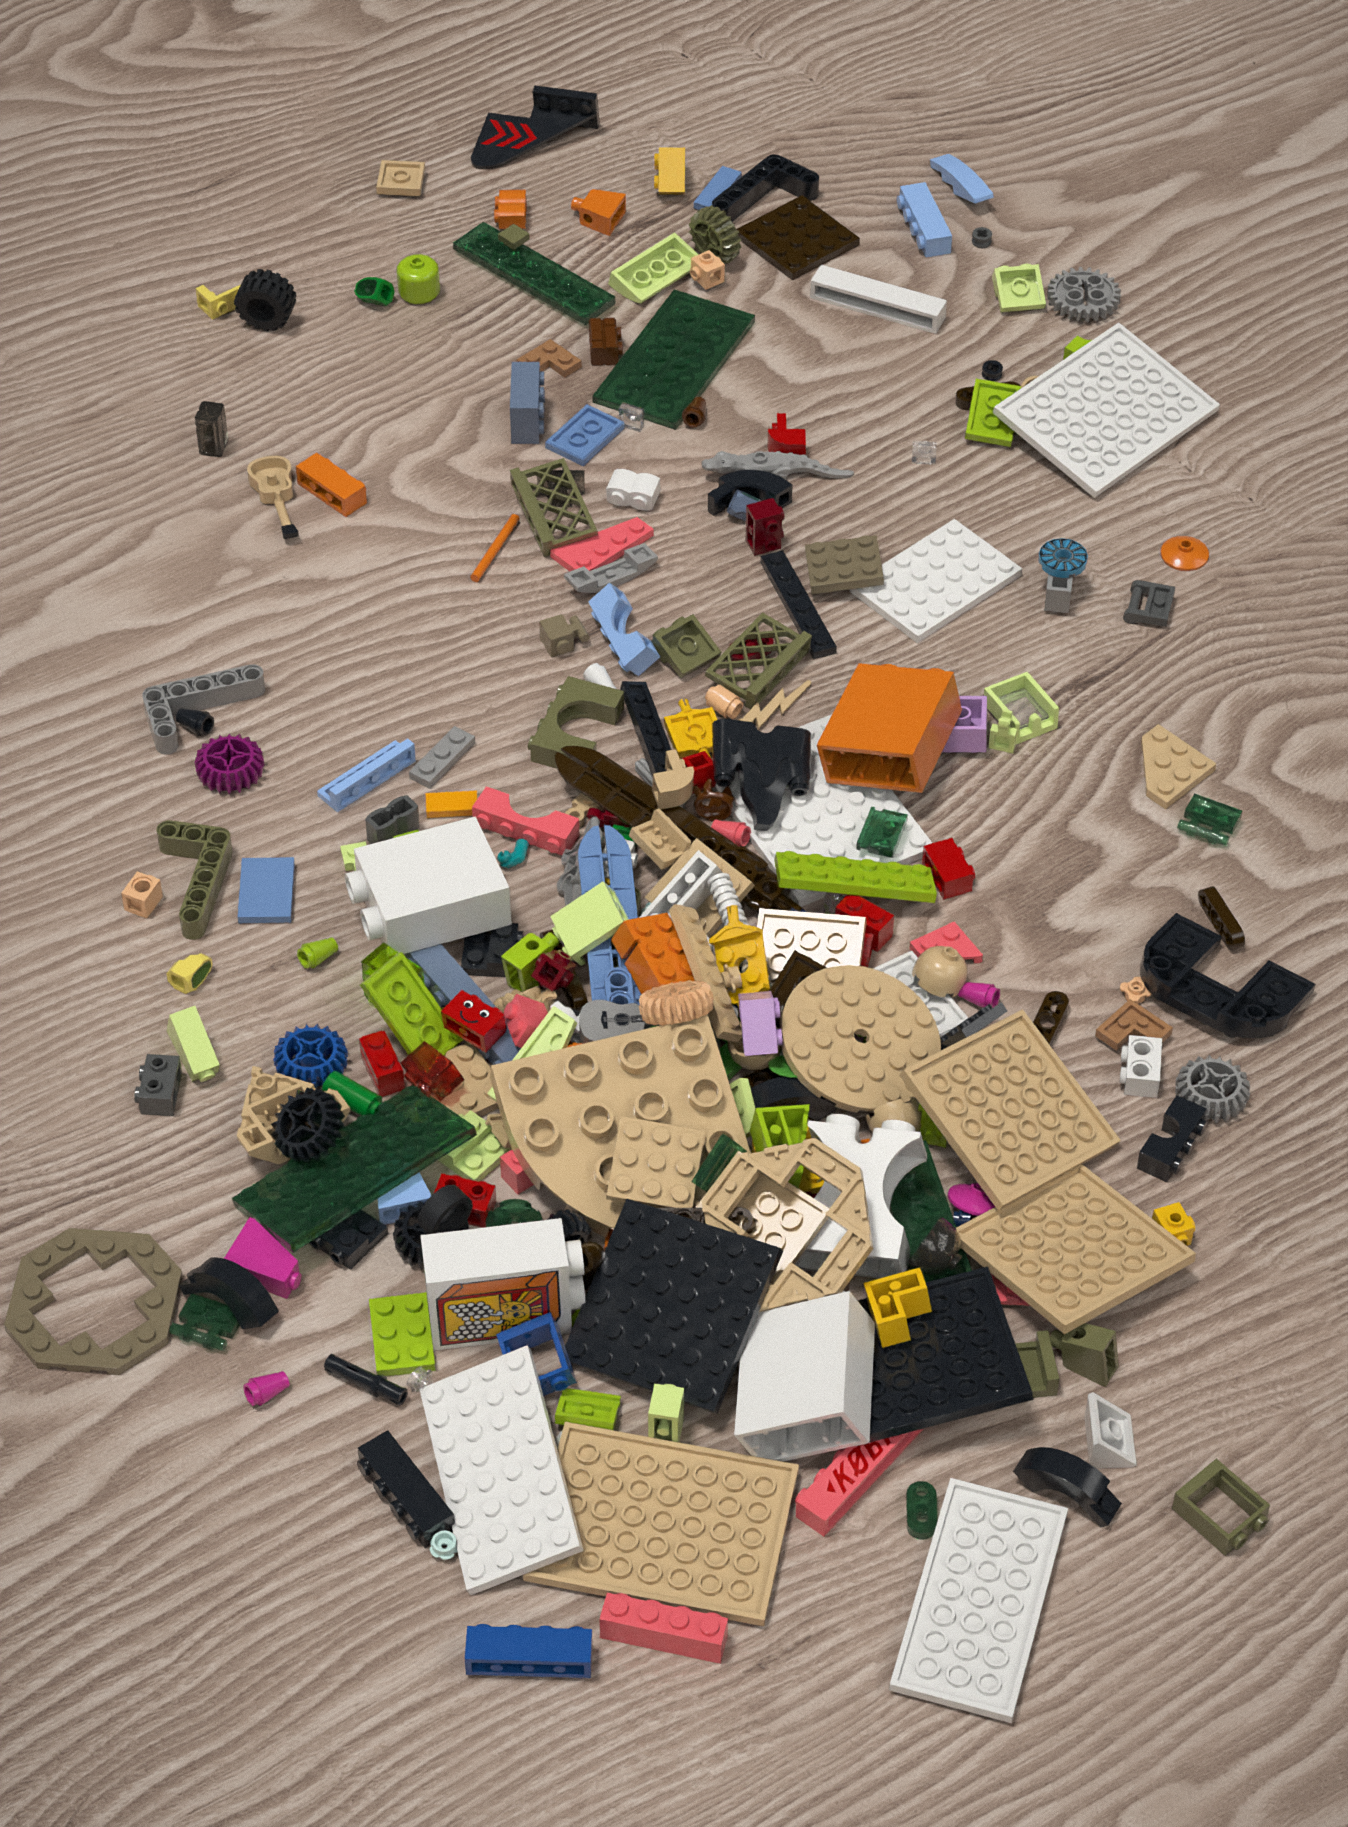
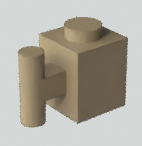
[539,614,590,658]

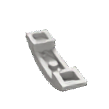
[564,543,658,593]

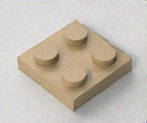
[376,160,425,196]

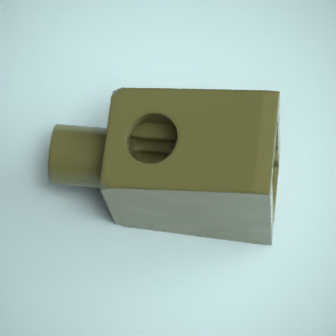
[1050,1323,1119,1387]

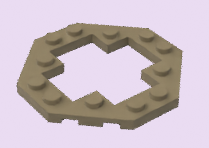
[4,1228,183,1375]

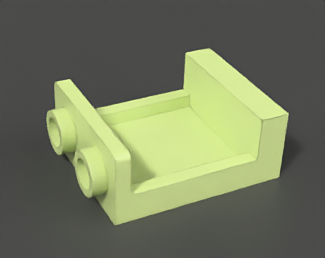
[550,881,629,966]

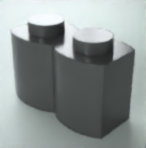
[365,795,420,844]

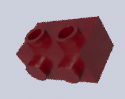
[745,498,785,556]

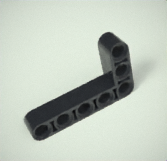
[712,154,819,222]

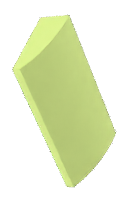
[608,233,699,304]

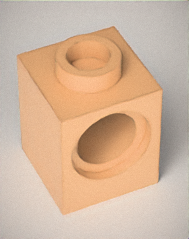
[121,871,163,918]

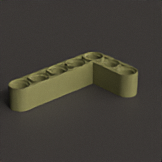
[156,820,233,940]

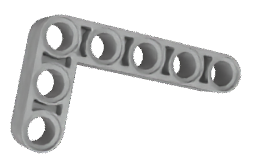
[142,664,265,755]

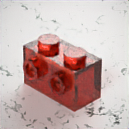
[400,1041,465,1102]

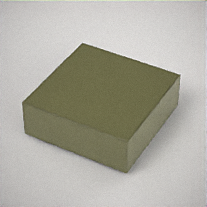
[498,224,530,250]

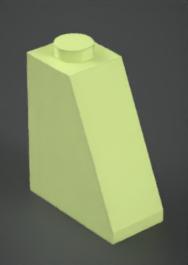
[166,1006,220,1082]

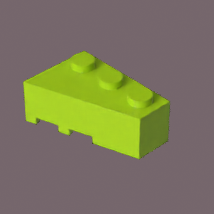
[749,1104,810,1188]

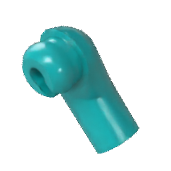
[497,839,529,868]

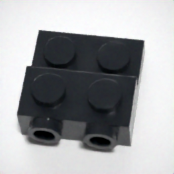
[461,923,524,977]
[306,1198,388,1270]

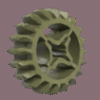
[689,205,742,264]

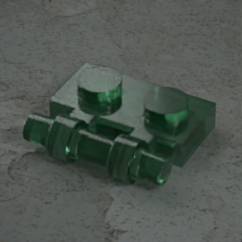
[1177,793,1243,846]
[170,1294,240,1351]

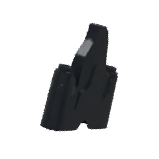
[712,719,811,831]

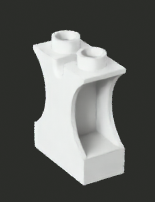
[795,1114,927,1279]

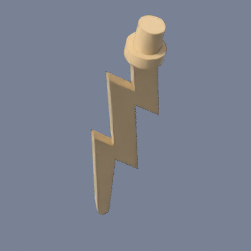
[738,680,811,730]

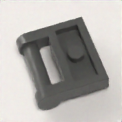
[1123,580,1176,627]

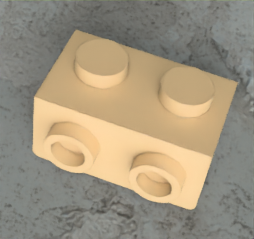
[629,809,691,870]

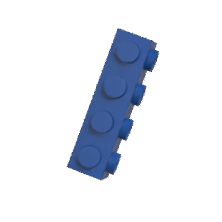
[465,1624,592,1678]

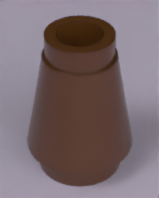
[682,397,706,428]

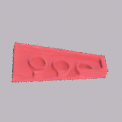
[550,517,654,572]

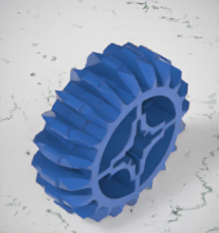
[273,1023,348,1088]

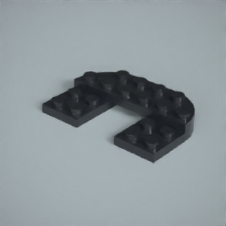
[1140,913,1316,1038]

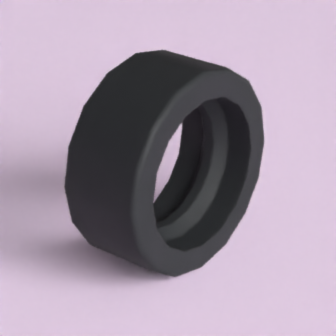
[418,1185,473,1234]

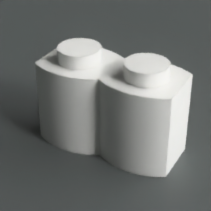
[606,469,661,510]

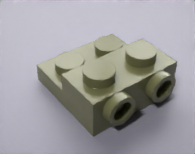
[652,614,722,678]

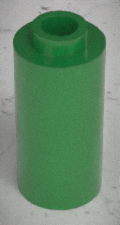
[322,1071,383,1120]

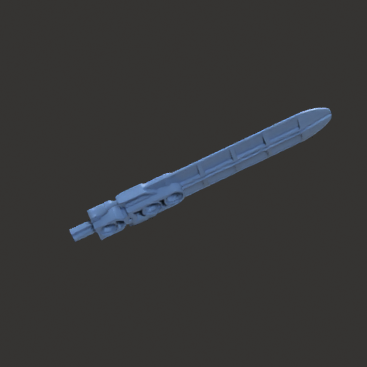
[578,825,642,1005]

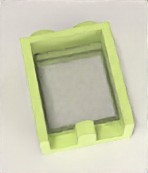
[984,672,1059,744]

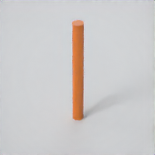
[470,514,520,582]

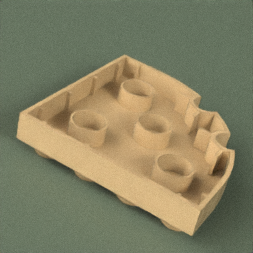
[490,1014,751,1237]

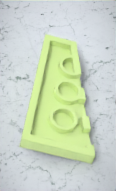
[487,1006,577,1102]

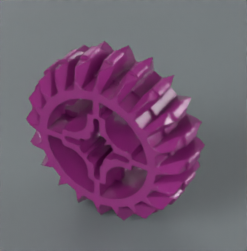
[195,733,265,795]

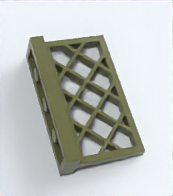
[510,458,598,557]
[705,612,812,710]

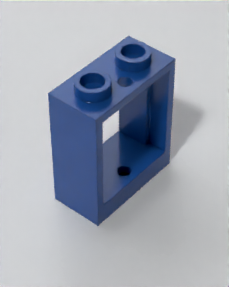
[496,1312,577,1396]

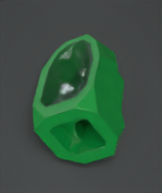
[354,277,395,305]

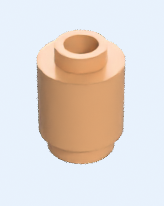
[705,685,744,719]

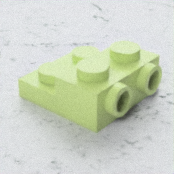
[992,263,1046,312]
[433,1110,512,1181]

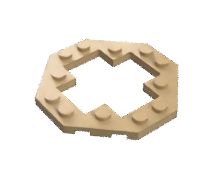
[702,1138,874,1312]

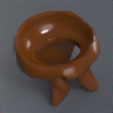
[693,779,736,822]

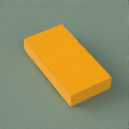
[425,790,477,818]

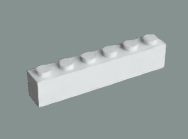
[810,265,947,334]

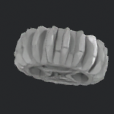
[1175,1055,1250,1123]

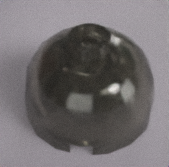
[908,1217,962,1275]

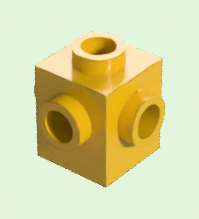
[1152,1202,1195,1246]

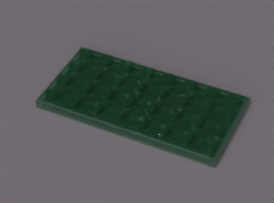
[232,1084,477,1253]

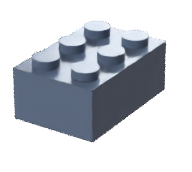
[510,362,545,444]

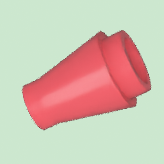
[711,819,751,846]

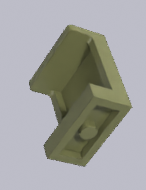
[1015,1330,1059,1398]

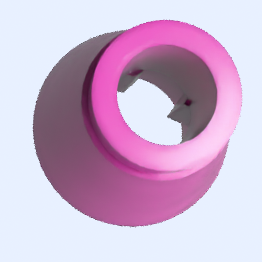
[958,982,1000,1008]
[243,1371,290,1406]

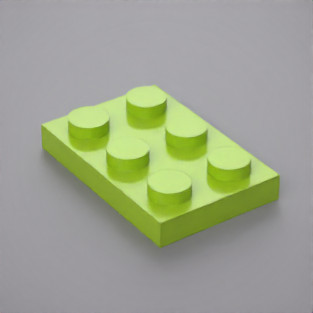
[965,378,1021,447]
[369,1292,435,1376]

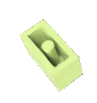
[648,1384,684,1442]

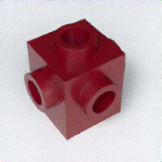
[531,950,577,992]

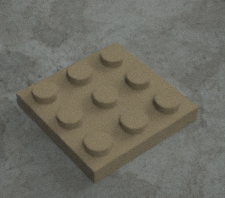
[805,535,884,594]

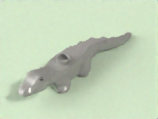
[702,451,854,480]
[557,817,605,946]

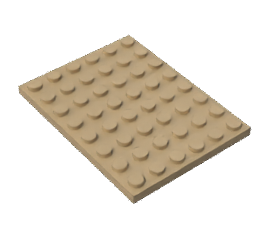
[523,1422,799,1626]

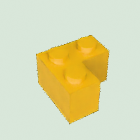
[654,147,685,195]
[864,1268,932,1348]

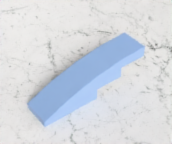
[930,154,994,204]

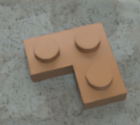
[517,339,582,378]
[1095,999,1173,1051]

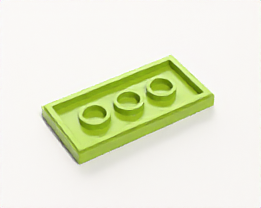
[360,952,463,1073]

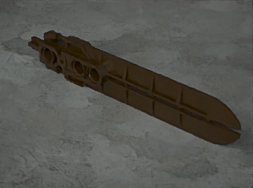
[555,746,805,914]

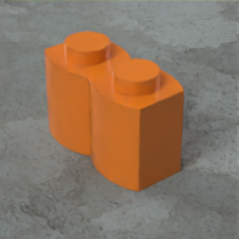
[494,189,527,229]

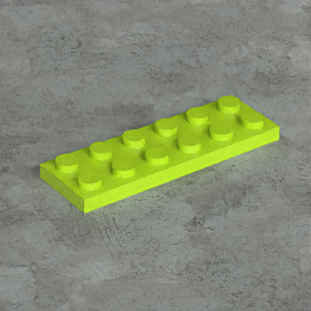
[774,851,937,903]

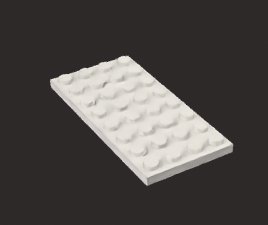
[420,1345,584,1595]
[889,1478,1068,1723]

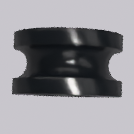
[982,360,1003,381]

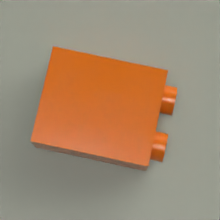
[817,663,962,793]

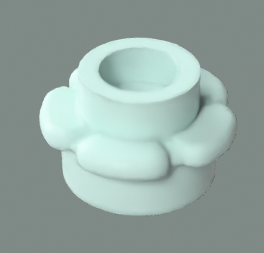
[430,1530,458,1560]

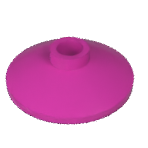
[947,1183,995,1216]

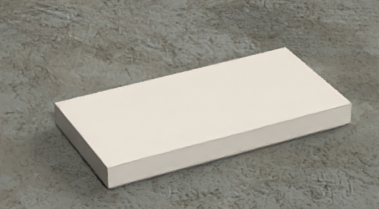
[873,951,968,1038]

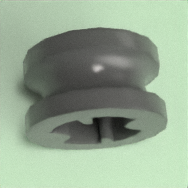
[972,227,992,248]

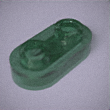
[906,1481,937,1540]

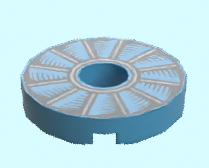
[1038,538,1088,578]

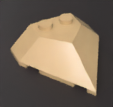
[237,1066,350,1164]

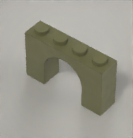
[528,676,624,769]

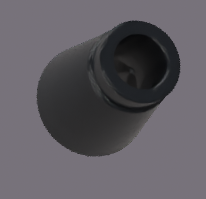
[176,708,214,736]

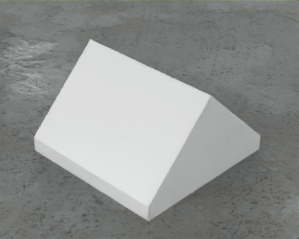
[1084,1392,1137,1468]

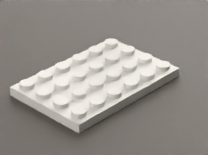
[850,519,1023,643]

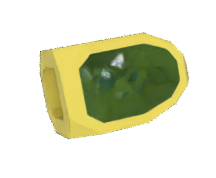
[166,953,213,994]

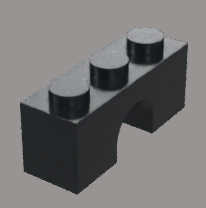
[1137,1095,1208,1182]

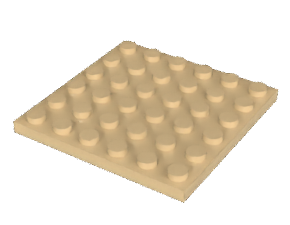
[899,1009,1121,1211]
[950,1164,1196,1334]

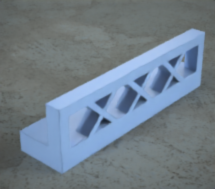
[317,739,416,812]

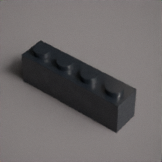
[357,1430,455,1548]

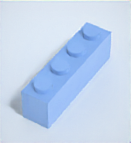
[897,182,952,257]

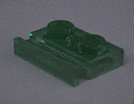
[856,806,908,858]
[691,1133,747,1193]

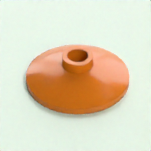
[1160,536,1209,571]

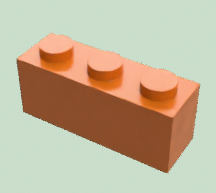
[296,452,367,517]

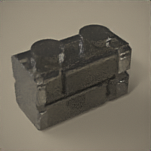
[195,401,229,457]

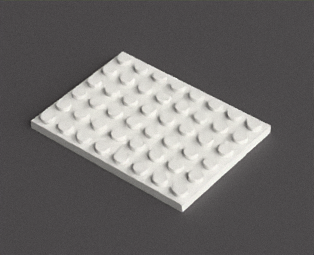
[993,323,1220,498]
[712,714,932,907]

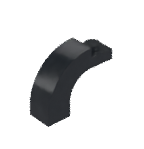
[708,470,793,516]
[751,1076,838,1121]
[179,1257,279,1329]
[1013,1447,1122,1527]

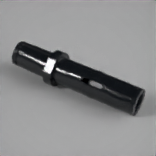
[324,1353,408,1406]

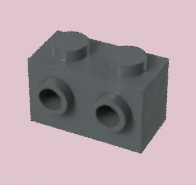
[134,1054,182,1116]

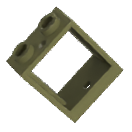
[1172,1458,1270,1556]

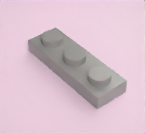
[409,726,475,789]

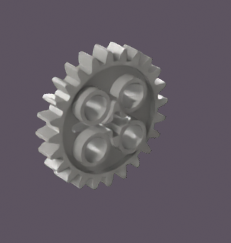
[1047,267,1121,322]

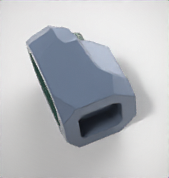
[727,490,762,521]

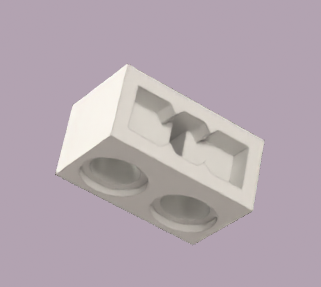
[1119,1035,1162,1098]

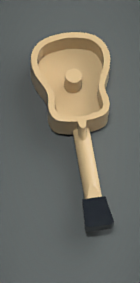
[247,456,299,539]

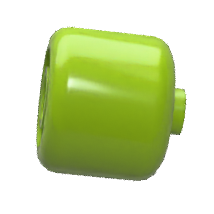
[396,254,440,304]

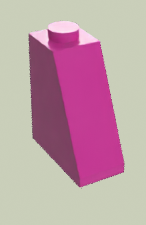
[224,1217,302,1299]

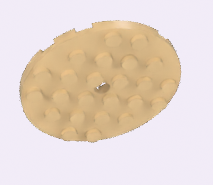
[779,965,941,1113]

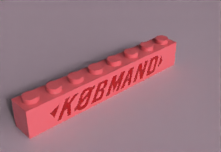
[795,1429,923,1537]

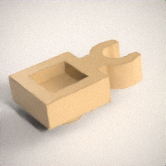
[565,793,604,828]

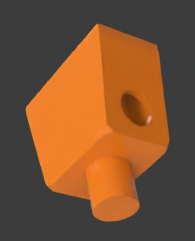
[571,189,626,236]

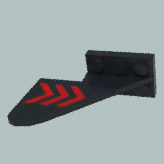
[471,85,600,169]

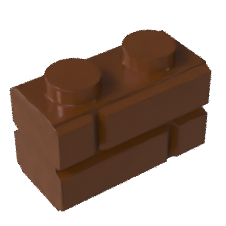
[589,318,623,366]

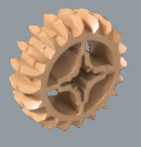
[639,980,714,1026]

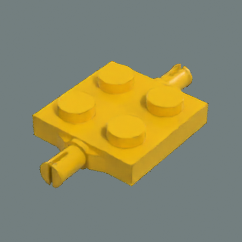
[664,698,718,759]

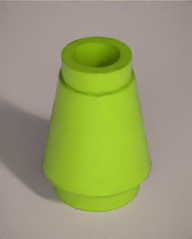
[297,937,338,968]

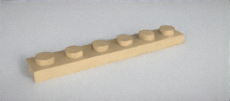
[669,904,742,1042]

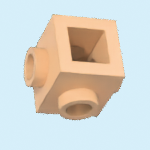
[690,250,725,290]

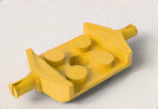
[709,905,770,1008]

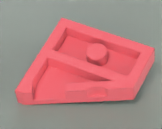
[909,922,983,963]

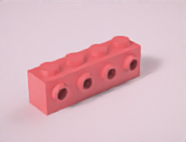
[599,1593,728,1664]

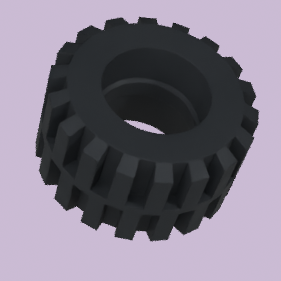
[234,269,296,331]

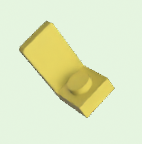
[196,285,240,320]

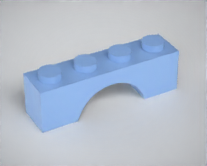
[588,583,660,676]

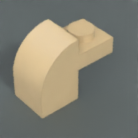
[652,749,694,810]

